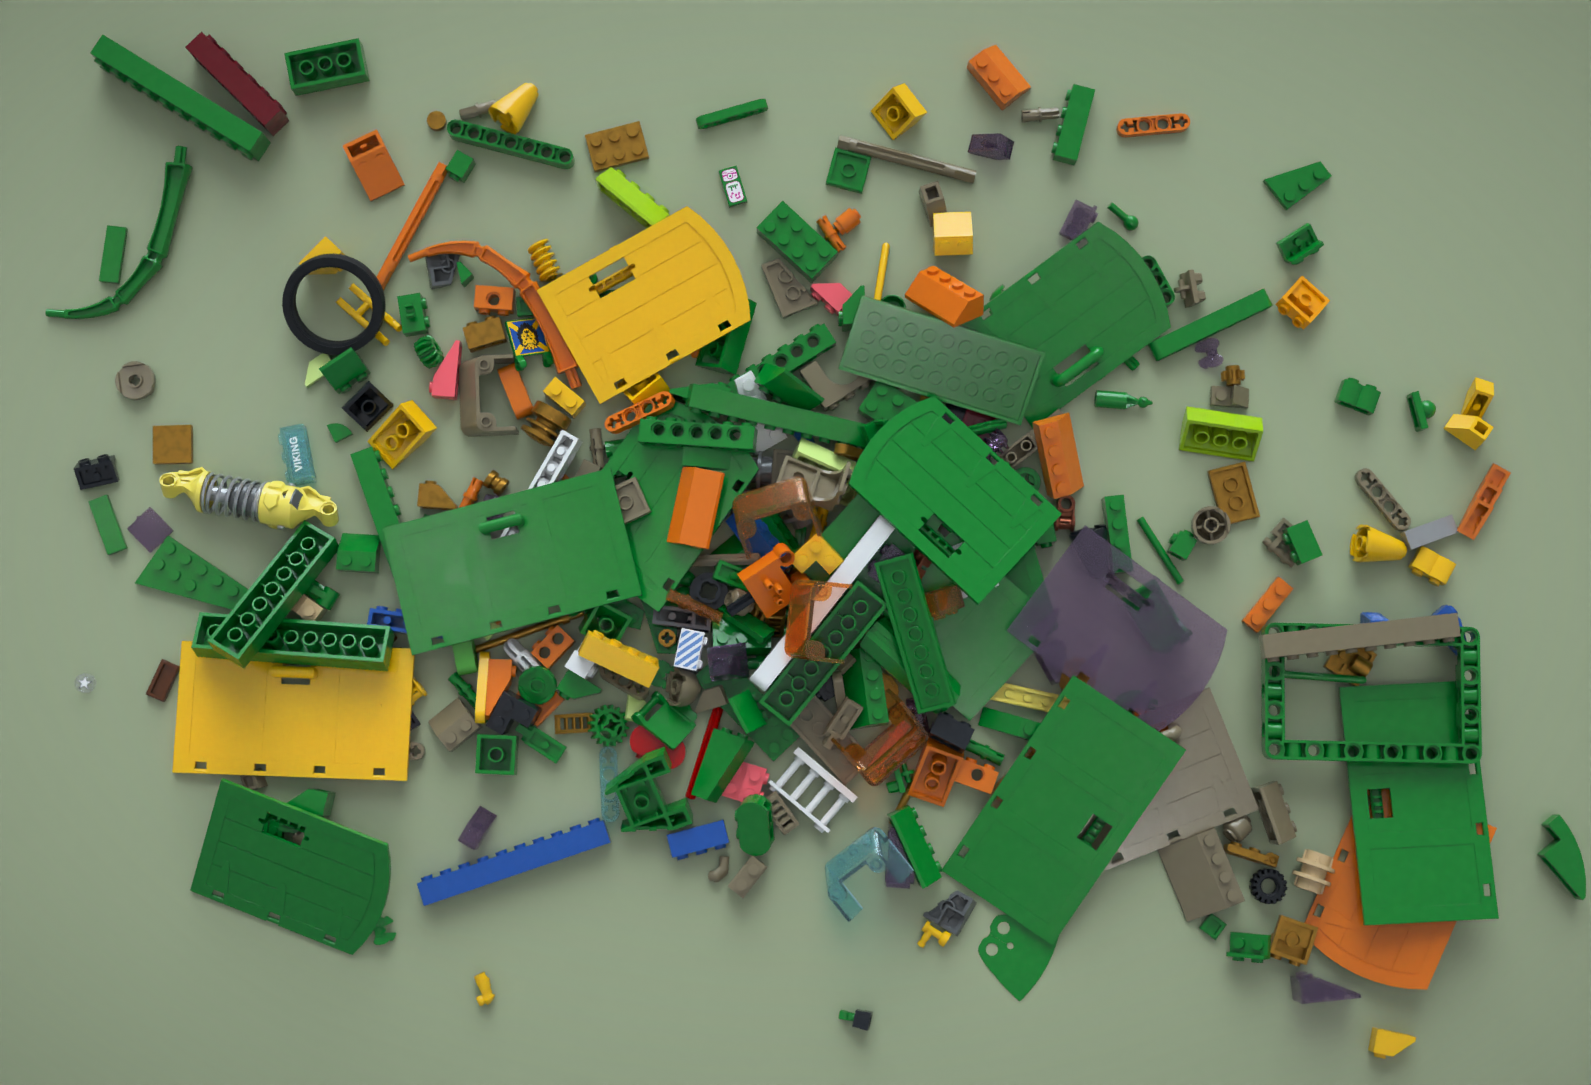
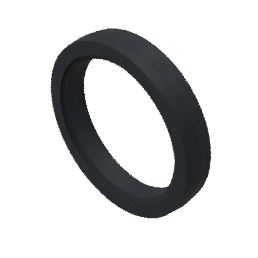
[282,254,386,355]

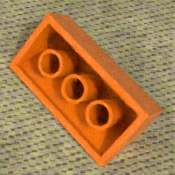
[905,266,984,328]
[1032,413,1084,499]

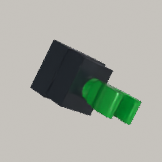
[838,1009,873,1031]

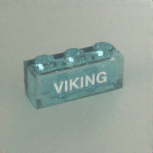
[278,424,317,486]

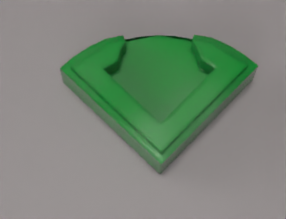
[327,423,353,443]

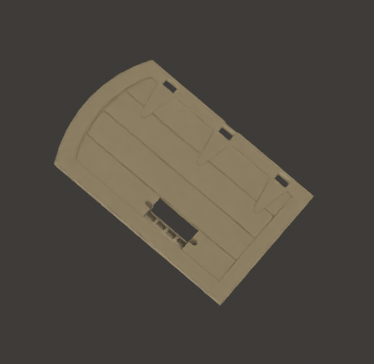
[1077,687,1259,871]

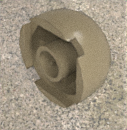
[1191,506,1231,545]
[665,668,701,707]

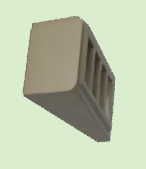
[766,791,799,835]

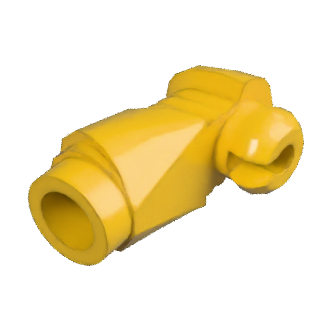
[474,972,495,1006]

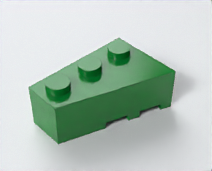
[711,612,771,656]

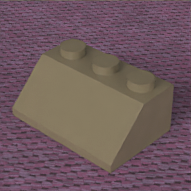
[1251,781,1297,845]

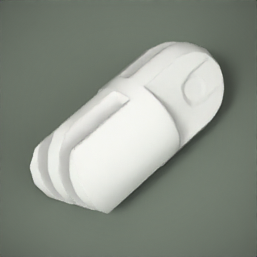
[503,639,542,673]

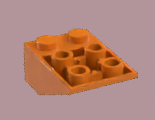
[343,129,405,201]

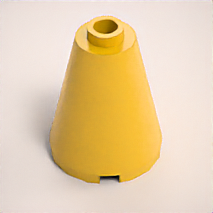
[488,83,539,134]
[1350,524,1407,563]

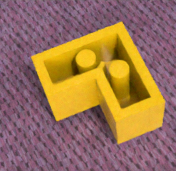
[792,531,844,575]

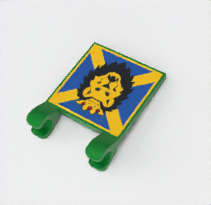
[505,318,554,371]

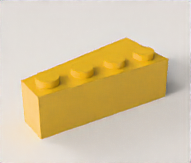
[578,630,659,688]

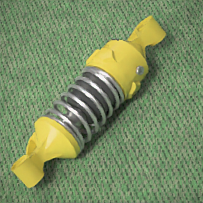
[159,467,339,530]

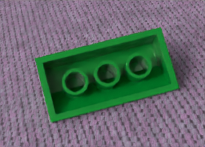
[695,299,757,375]
[842,648,889,730]
[887,805,943,889]

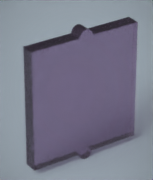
[127,507,174,553]

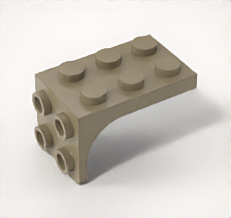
[774,455,853,511]

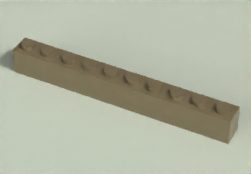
[1258,613,1461,662]

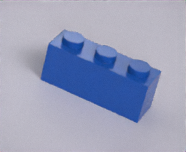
[667,819,729,860]

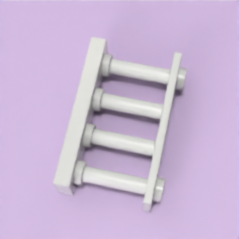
[768,747,858,833]

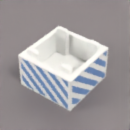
[674,628,708,673]

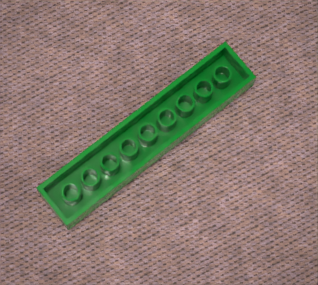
[90,34,271,162]
[191,612,395,671]

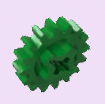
[587,704,629,747]

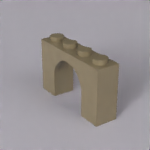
[800,361,873,411]

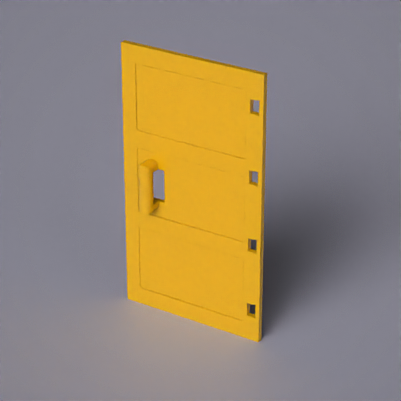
[172,641,415,781]

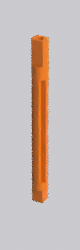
[377,162,448,291]

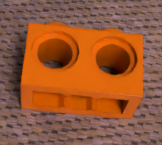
[531,625,576,669]

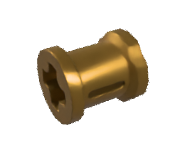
[658,629,677,648]

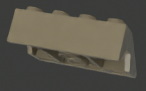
[1157,828,1245,922]

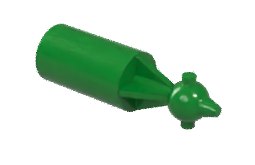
[1094,390,1153,409]

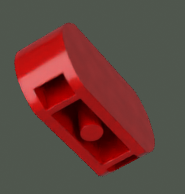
[630,725,686,769]

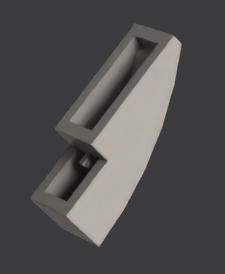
[1400,515,1458,551]

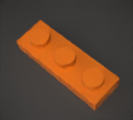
[1242,577,1294,633]

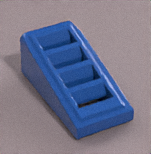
[1360,612,1389,624]

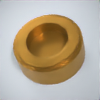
[427,111,447,131]

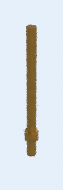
[475,611,584,653]

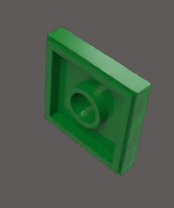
[826,147,872,194]

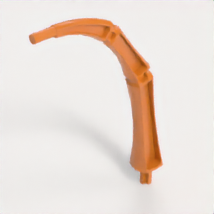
[408,240,582,389]

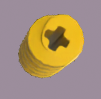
[528,239,563,282]

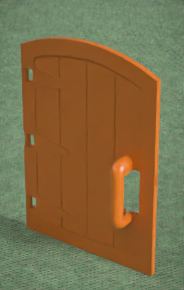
[1304,789,1497,990]

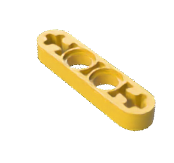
[475,651,491,724]

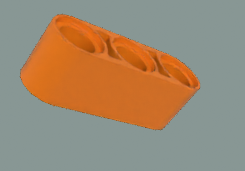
[497,362,533,420]

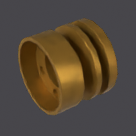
[521,400,572,447]

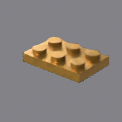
[585,121,649,172]

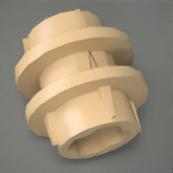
[1292,849,1335,895]

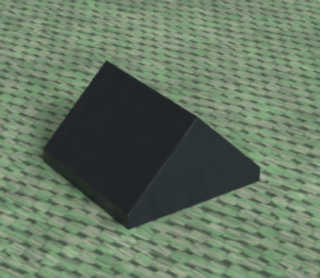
[342,381,394,432]

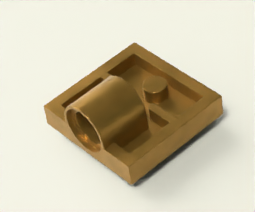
[1323,648,1377,686]

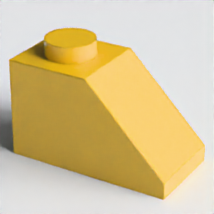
[1460,377,1494,418]
[1368,1027,1416,1059]

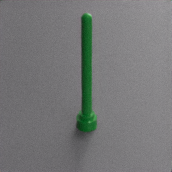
[1271,667,1367,684]

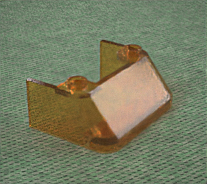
[732,476,823,559]
[784,579,852,664]
[831,689,929,786]

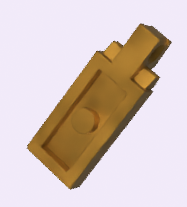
[1223,841,1279,868]

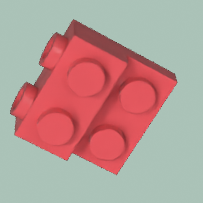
[721,762,770,802]

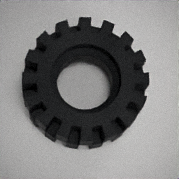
[1249,868,1288,904]

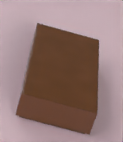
[146,659,180,702]

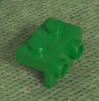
[1276,223,1324,265]

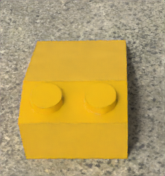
[367,400,437,469]

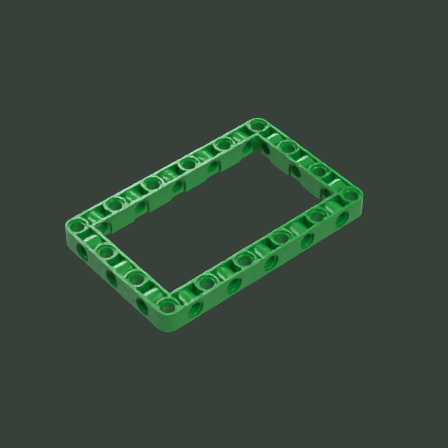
[1261,623,1482,764]

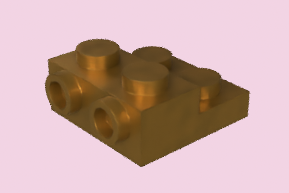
[1270,915,1318,967]

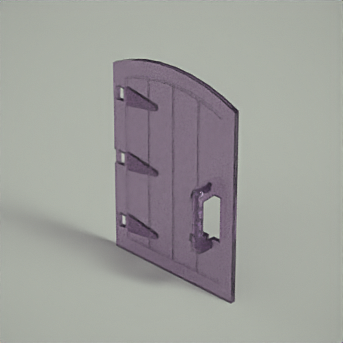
[1007,525,1227,731]

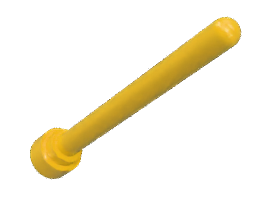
[874,243,890,301]

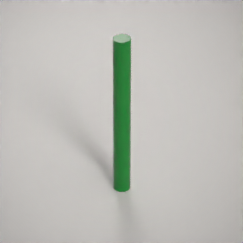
[1137,517,1184,585]

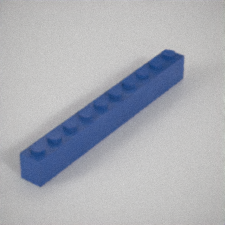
[417,818,612,906]

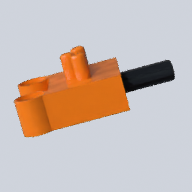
[726,543,813,618]

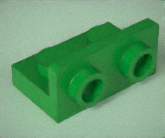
[1226,932,1271,963]

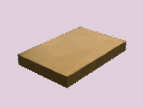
[1207,461,1260,524]

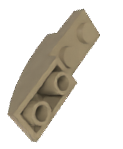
[998,409,1063,468]

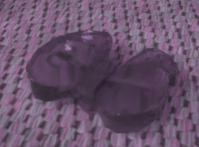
[1195,338,1224,369]

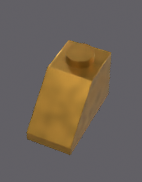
[417,481,458,511]

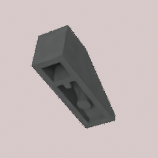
[652,606,712,633]

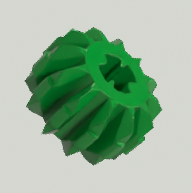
[414,335,444,369]

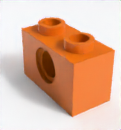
[474,285,516,316]
[955,757,999,794]

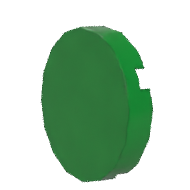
[518,666,557,704]

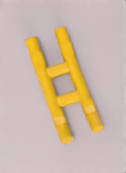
[335,283,402,346]

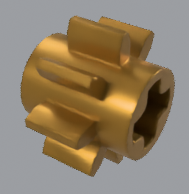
[1221,365,1245,386]

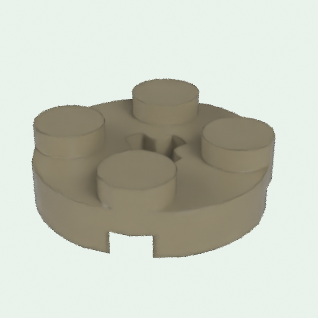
[115,361,156,400]

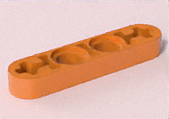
[1116,113,1190,137]
[605,391,675,434]

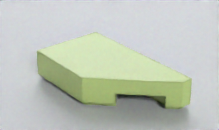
[305,353,331,388]
[624,685,646,722]

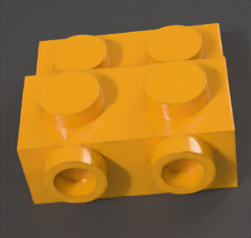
[1275,276,1330,330]

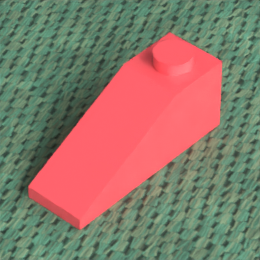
[429,340,462,400]

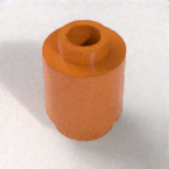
[833,208,861,235]

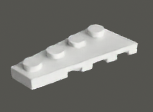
[734,371,788,456]

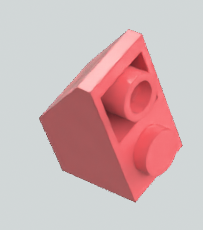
[810,283,852,316]

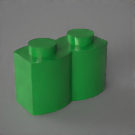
[1334,378,1381,415]

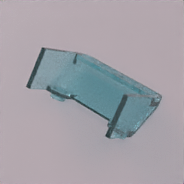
[825,827,914,922]

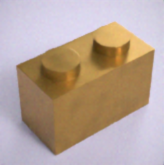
[463,316,508,353]

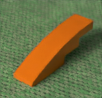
[1456,463,1511,540]

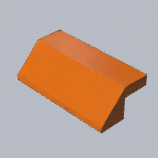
[667,467,725,549]

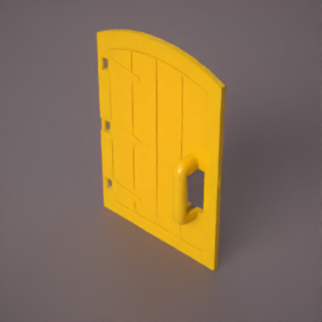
[537,206,751,404]

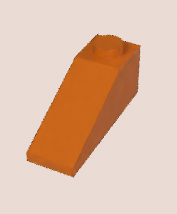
[485,659,517,720]

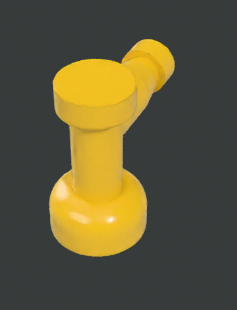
[917,920,951,948]

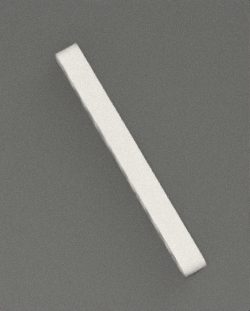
[749,515,895,692]

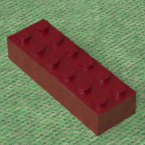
[185,31,289,136]

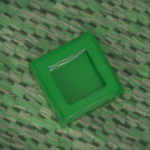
[1199,914,1227,940]

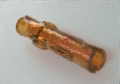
[665,588,723,624]

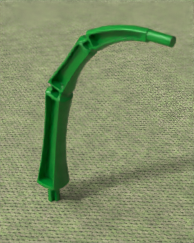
[45,145,193,319]

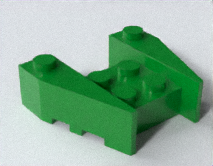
[605,746,693,832]

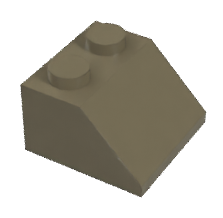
[428,697,482,752]

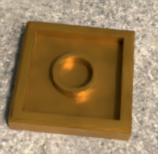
[153,425,193,465]

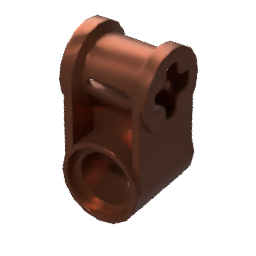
[1054,495,1075,532]

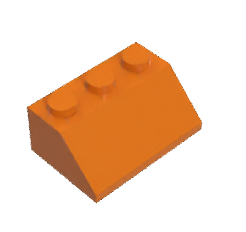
[967,45,1031,111]

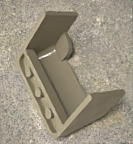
[459,354,519,437]

